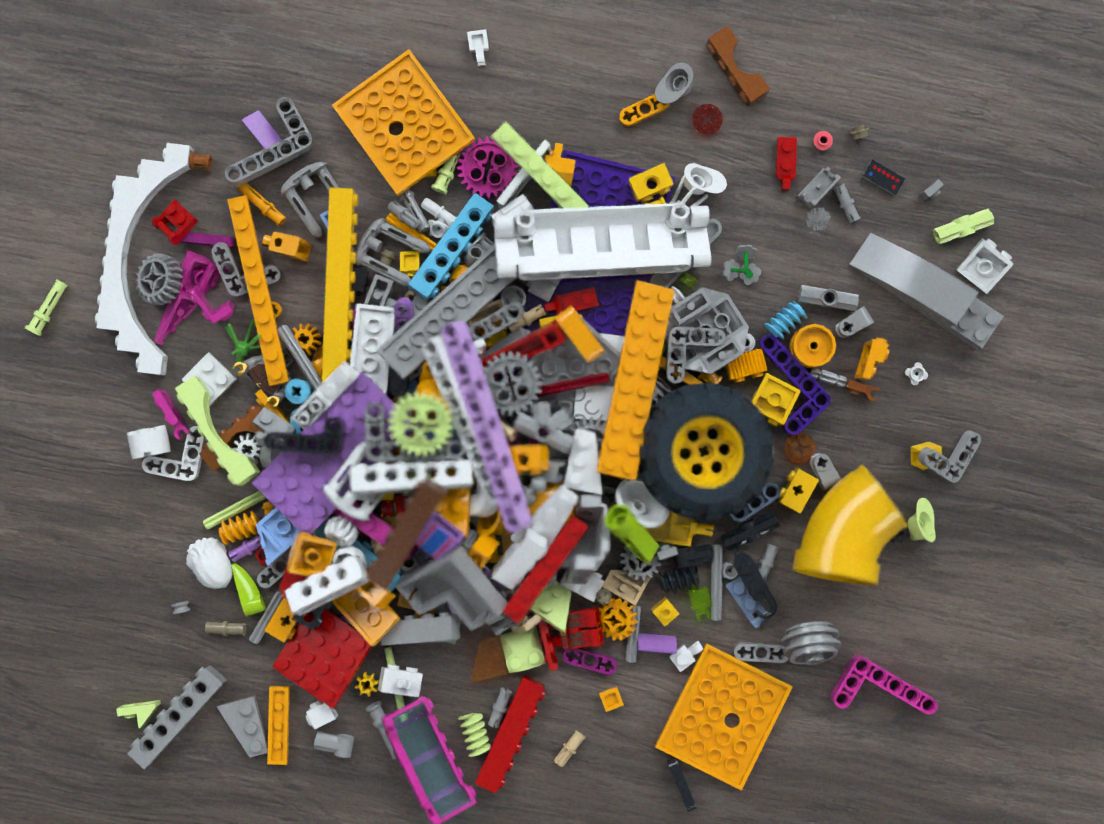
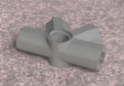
[513,402,574,454]

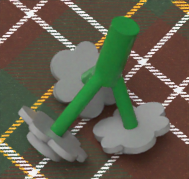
[723,245,762,285]

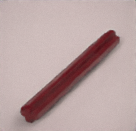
[514,372,610,399]

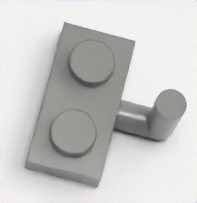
[252,407,296,446]

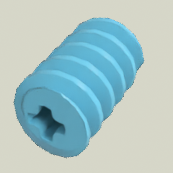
[764,301,808,339]
[285,379,314,404]

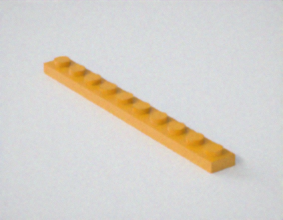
[227,195,290,386]

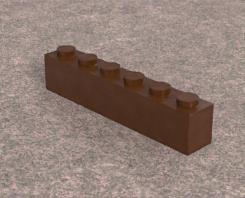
[366,476,447,591]

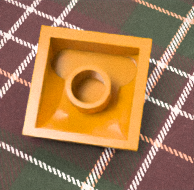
[287,532,337,576]

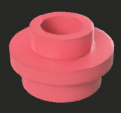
[813,131,833,151]

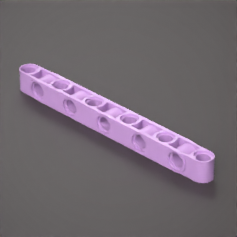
[442,321,531,532]

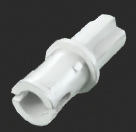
[421,198,457,226]

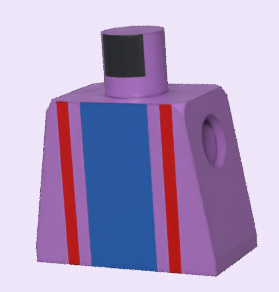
[416,511,464,559]

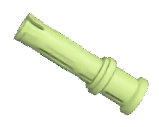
[431,150,463,194]
[25,279,68,336]

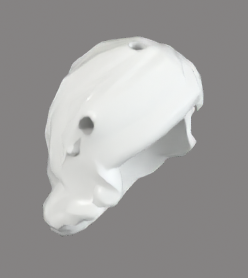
[186,537,233,589]

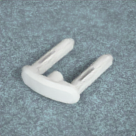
[323,442,397,521]

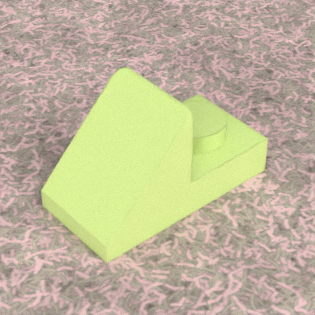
[117,700,161,729]

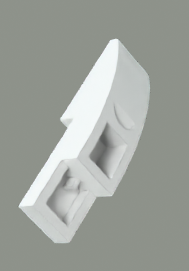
[291,361,359,429]

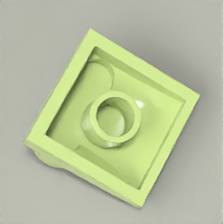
[499,625,546,673]

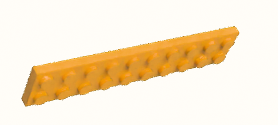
[596,281,674,480]

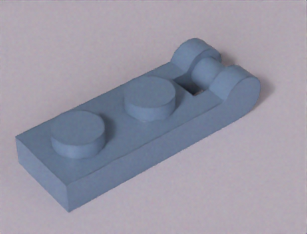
[725,575,771,629]

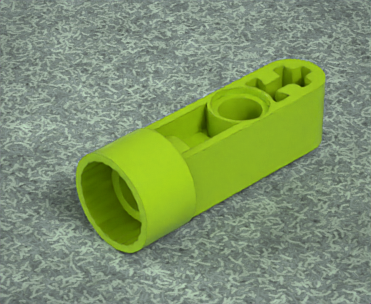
[605,505,659,564]

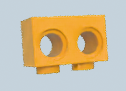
[356,568,395,611]

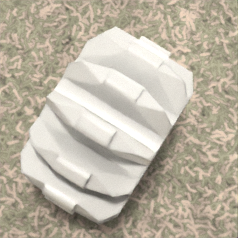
[232,433,262,464]
[324,516,359,548]

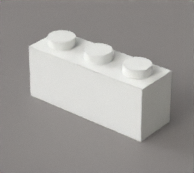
[492,527,547,590]

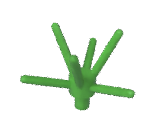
[225,319,261,362]

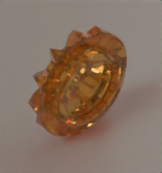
[784,433,815,463]

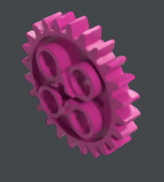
[457,136,519,200]

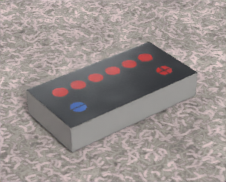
[862,159,905,196]

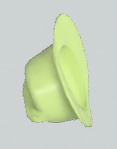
[908,498,936,542]

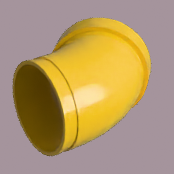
[792,464,908,586]

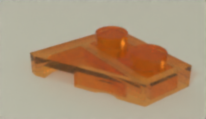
[471,636,508,682]

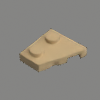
[602,570,653,606]

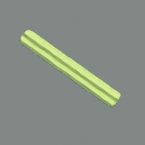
[203,491,267,529]

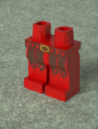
[550,606,605,650]

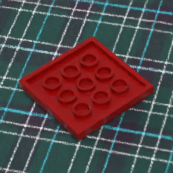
[272,609,372,709]

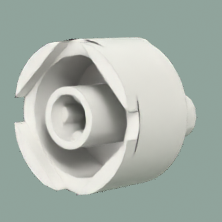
[127,425,171,459]

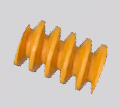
[219,510,260,545]

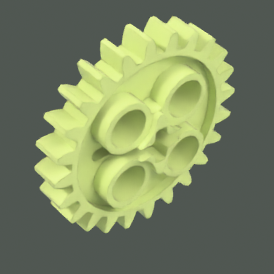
[388,391,453,456]

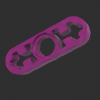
[181,232,235,248]
[563,648,617,675]

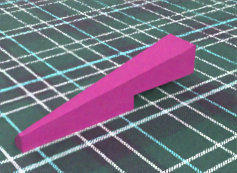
[154,251,228,345]

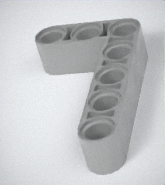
[225,97,313,187]
[365,402,465,461]

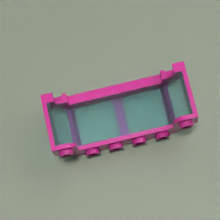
[381,696,476,824]

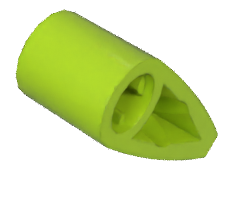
[231,563,266,617]

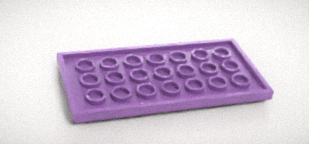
[252,372,415,535]

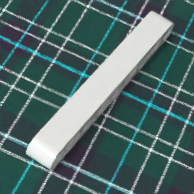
[423,336,497,505]

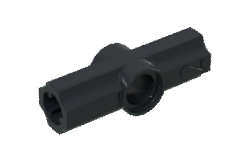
[721,511,780,551]

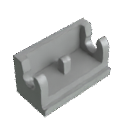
[797,167,841,209]

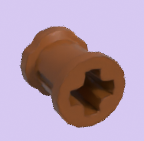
[189,152,212,171]

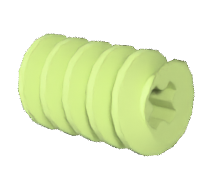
[458,713,491,757]

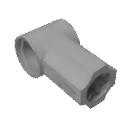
[314,731,354,758]

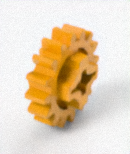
[598,598,638,641]

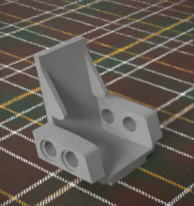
[534,494,610,584]

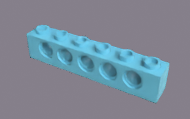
[408,193,494,302]

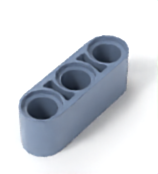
[729,483,780,522]

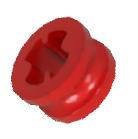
[382,500,394,518]

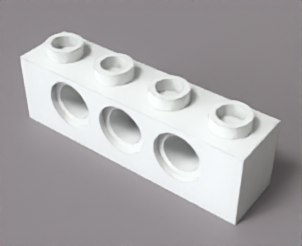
[285,556,369,615]

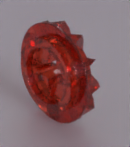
[692,104,723,135]

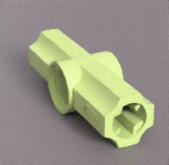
[933,209,994,244]

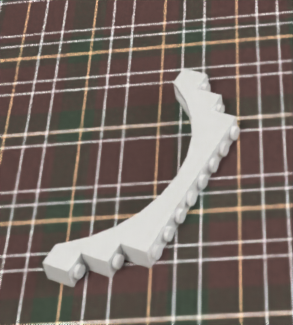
[95,143,195,375]

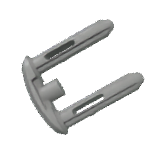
[281,162,340,238]
[356,218,431,286]

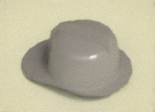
[655,63,693,104]

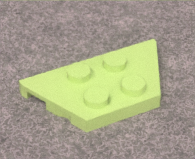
[504,578,572,633]

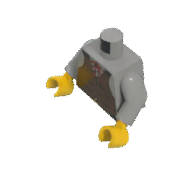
[232,353,294,410]

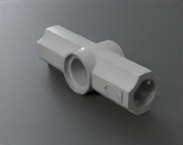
[798,285,859,311]

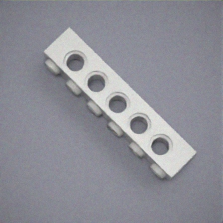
[350,458,472,495]

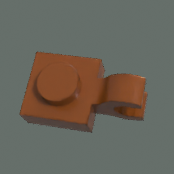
[843,380,880,401]

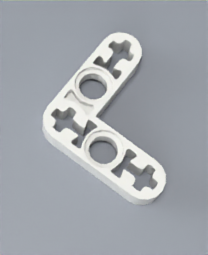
[142,426,206,481]

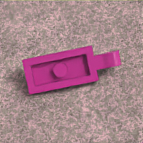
[152,389,191,440]

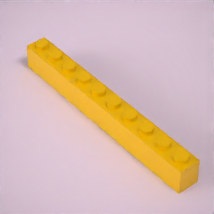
[322,188,359,382]

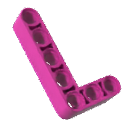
[830,655,938,715]

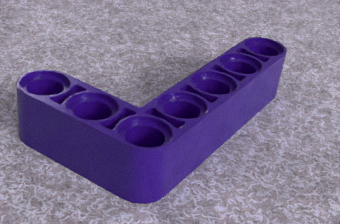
[758,335,831,435]

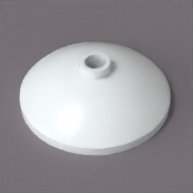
[615,478,669,528]

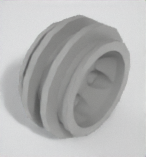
[781,622,841,665]

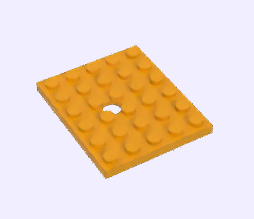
[332,49,476,196]
[655,643,793,791]

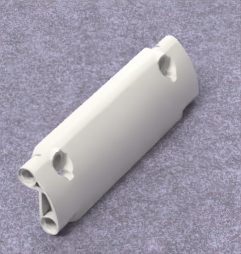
[494,203,711,280]

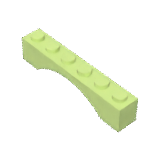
[490,122,589,209]
[175,375,261,486]

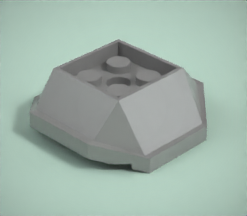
[664,287,749,374]

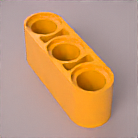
[555,306,605,363]

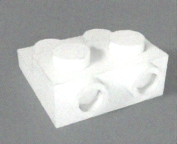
[957,238,1014,294]

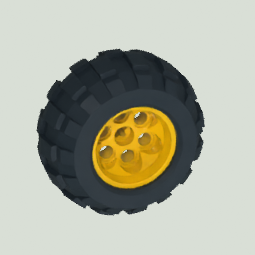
[638,383,774,520]

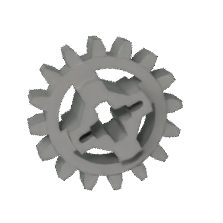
[619,546,661,581]

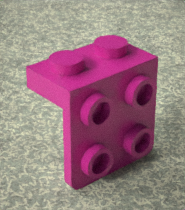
[190,285,235,324]

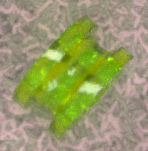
[679,271,698,289]

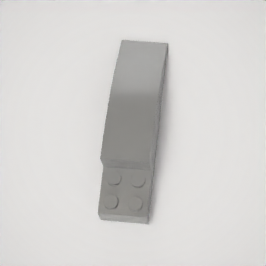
[849,233,1004,350]

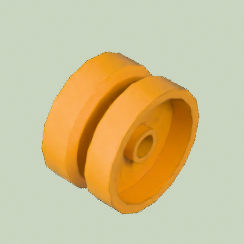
[789,324,836,368]

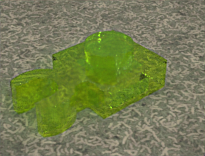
[688,586,711,622]

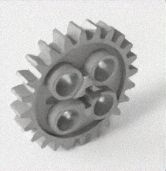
[482,351,542,416]

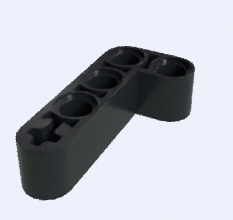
[263,417,346,455]

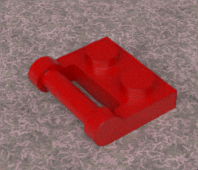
[152,199,198,245]

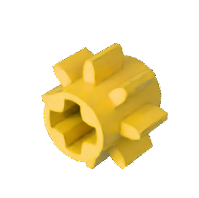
[355,672,379,697]

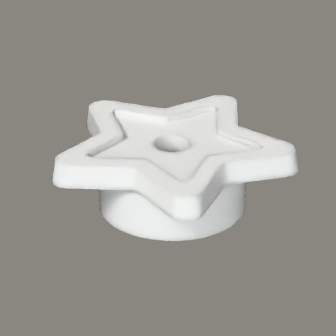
[428,216,450,239]

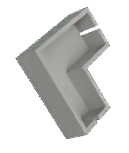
[395,544,507,630]

